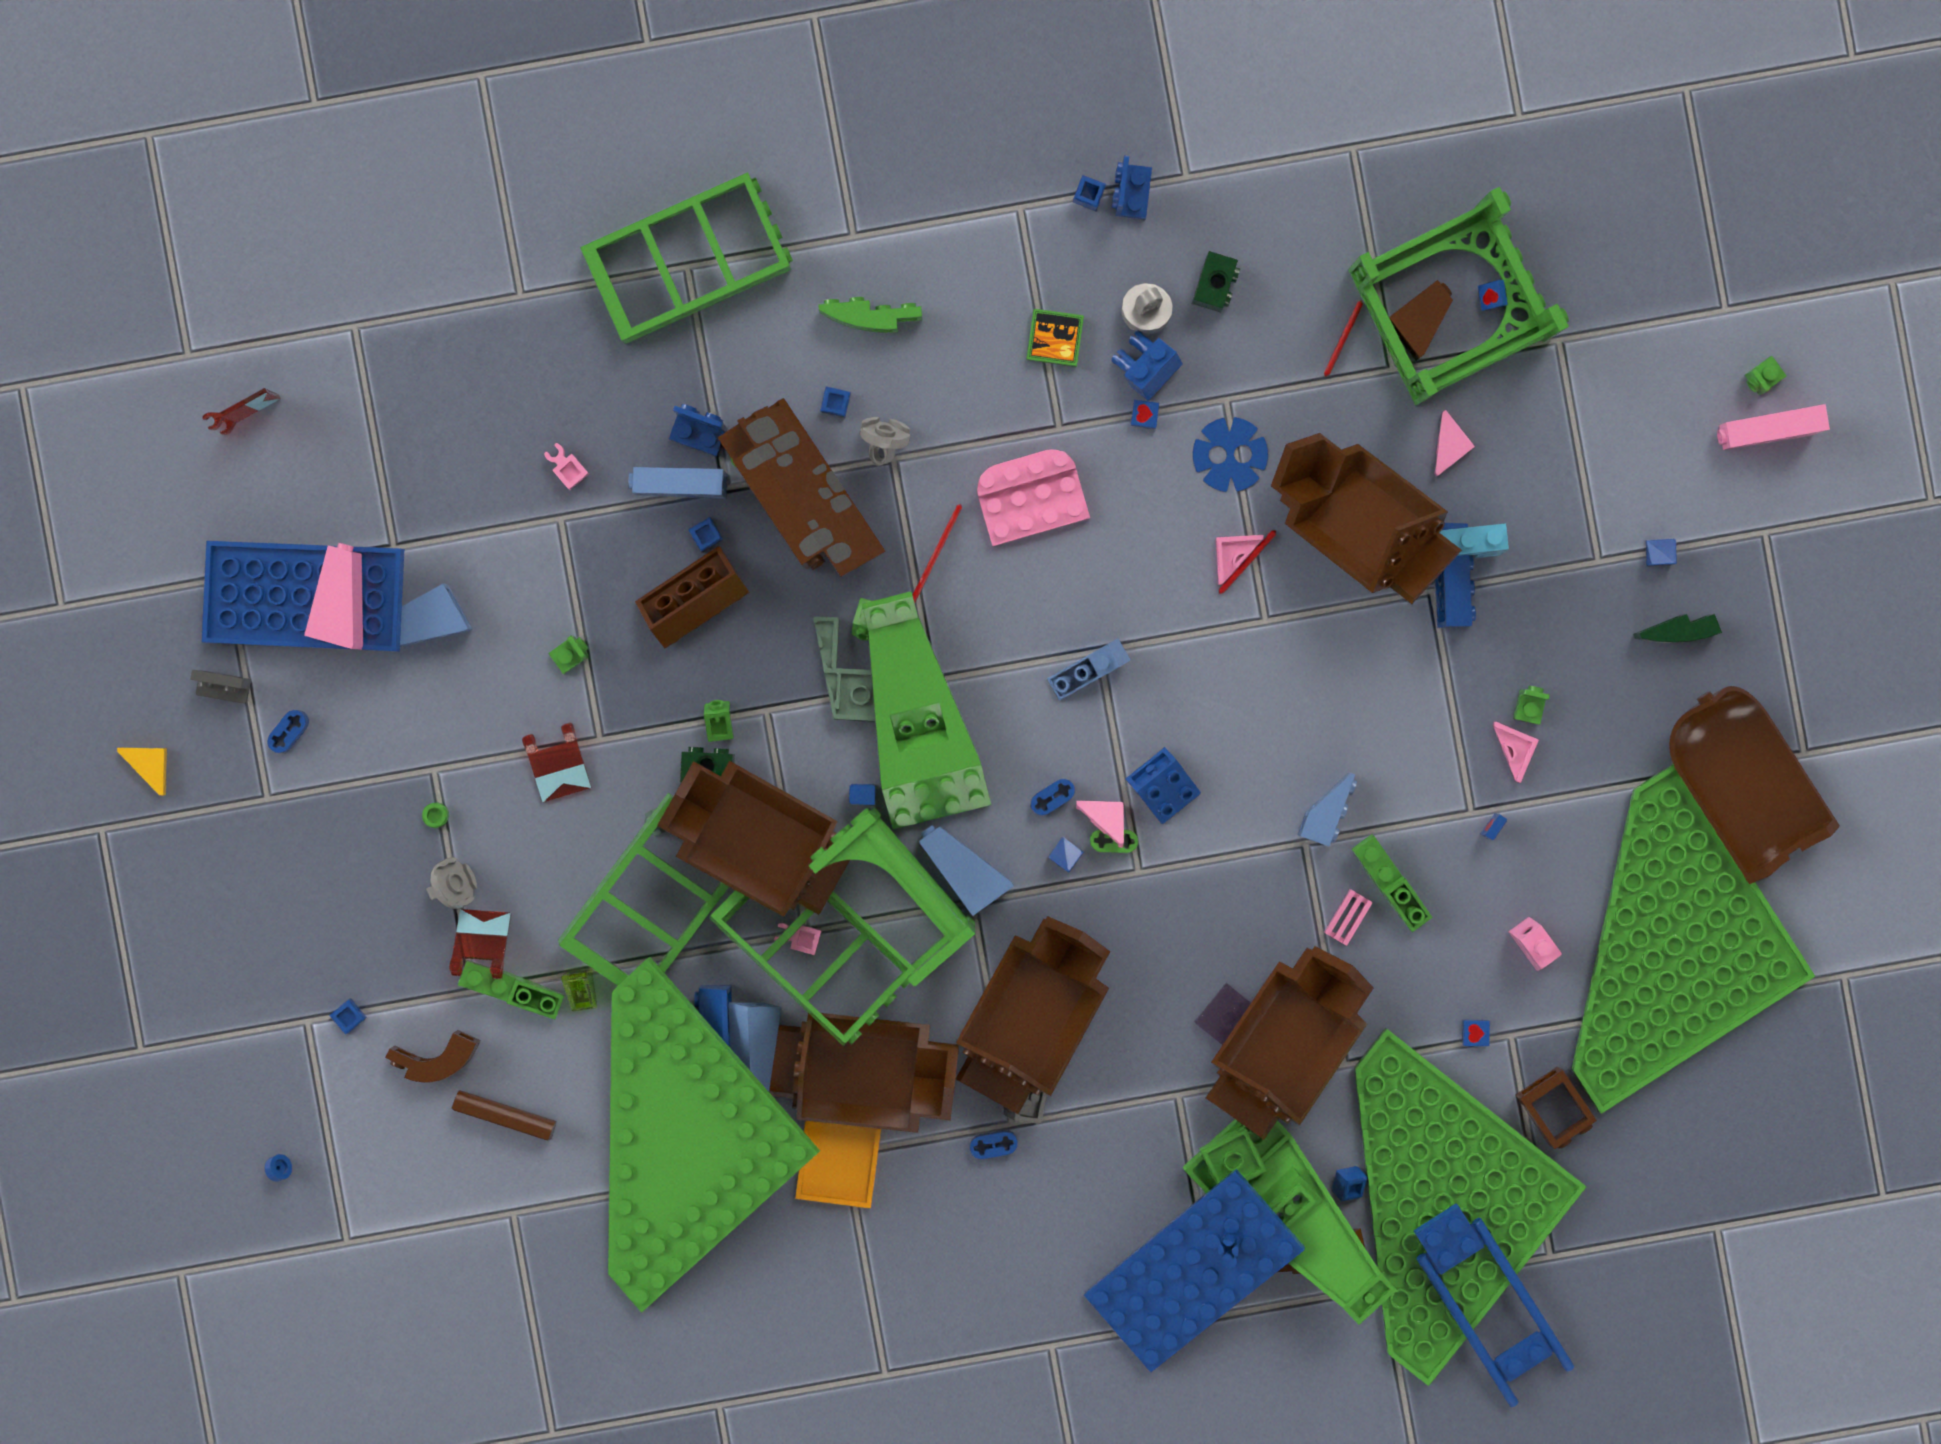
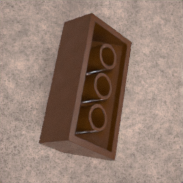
[635,546,750,649]

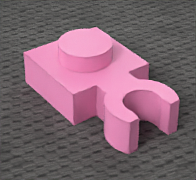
[544,443,589,490]
[774,923,822,955]

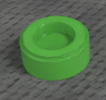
[422,802,449,828]

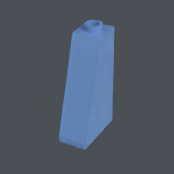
[628,467,728,499]
[400,584,472,647]
[919,825,1014,916]
[728,1002,781,1092]

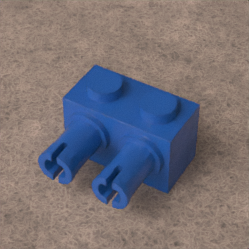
[1112,330,1183,401]

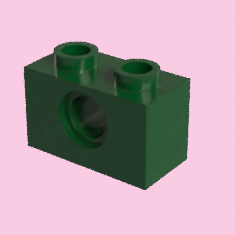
[1191,251,1240,313]
[680,747,735,782]

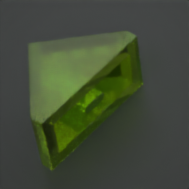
[561,969,597,1011]

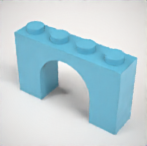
[1440,523,1509,558]

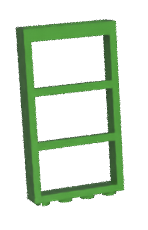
[580,172,793,344]
[558,792,729,986]
[710,890,915,1046]

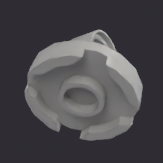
[1121,283,1173,334]
[859,417,911,466]
[426,857,477,909]

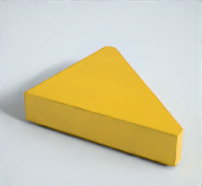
[117,747,167,795]

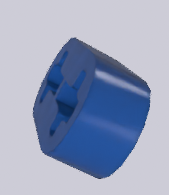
[267,710,309,753]
[1031,779,1075,815]
[970,1130,1018,1159]

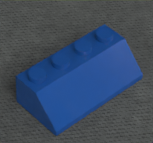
[1435,523,1476,628]
[694,985,732,1047]

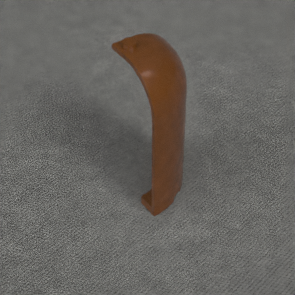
[1669,686,1840,884]

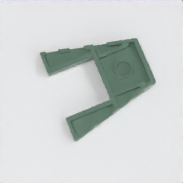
[813,617,875,722]

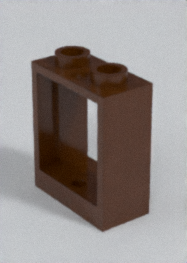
[1515,1067,1597,1149]

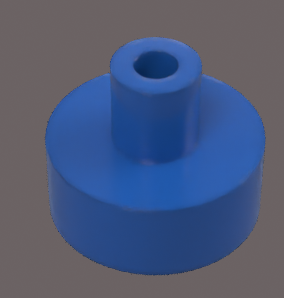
[265,1154,292,1182]

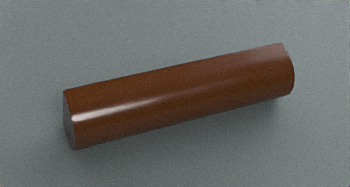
[452,1090,557,1141]

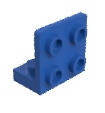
[1112,155,1152,220]
[669,404,728,457]
[1125,747,1201,824]

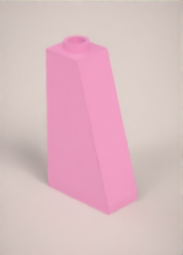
[1717,404,1830,450]
[304,543,363,650]

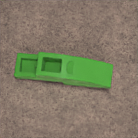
[818,297,922,333]
[1351,834,1433,932]
[458,960,564,1020]

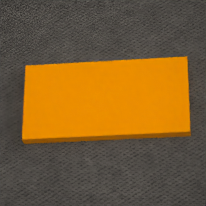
[795,1121,881,1208]

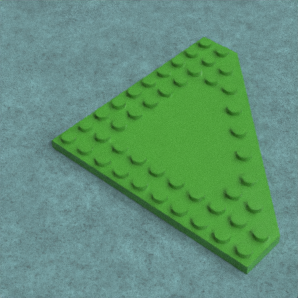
[1571,764,1816,1114]
[608,957,820,1313]
[1354,1028,1586,1386]

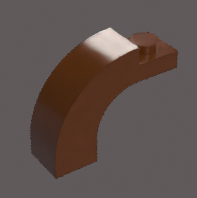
[385,1030,481,1083]

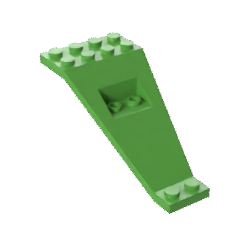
[862,591,991,829]
[1183,1119,1397,1325]

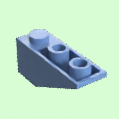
[1047,638,1130,701]
[1297,773,1357,846]

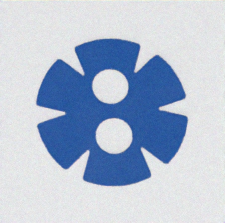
[1193,417,1268,492]

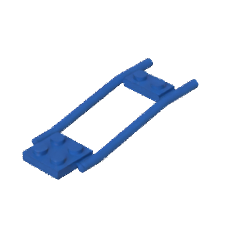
[1414,1203,1574,1407]

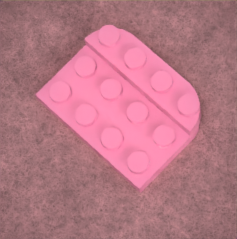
[977,449,1090,547]

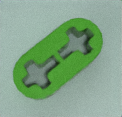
[1090,829,1138,853]

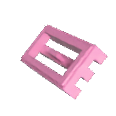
[1324,889,1373,946]

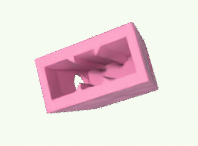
[1508,917,1562,971]

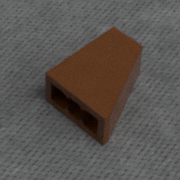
[1389,280,1453,361]

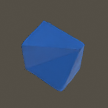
[1073,175,1106,211]
[1646,539,1677,566]
[849,784,876,805]
[1048,837,1084,873]
[1332,1166,1368,1202]

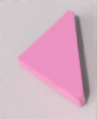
[1434,410,1475,477]
[1216,535,1263,585]
[1493,722,1539,783]
[1076,801,1124,848]

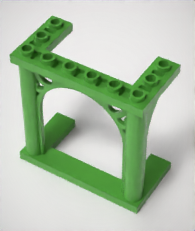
[1348,187,1569,406]
[809,807,975,987]

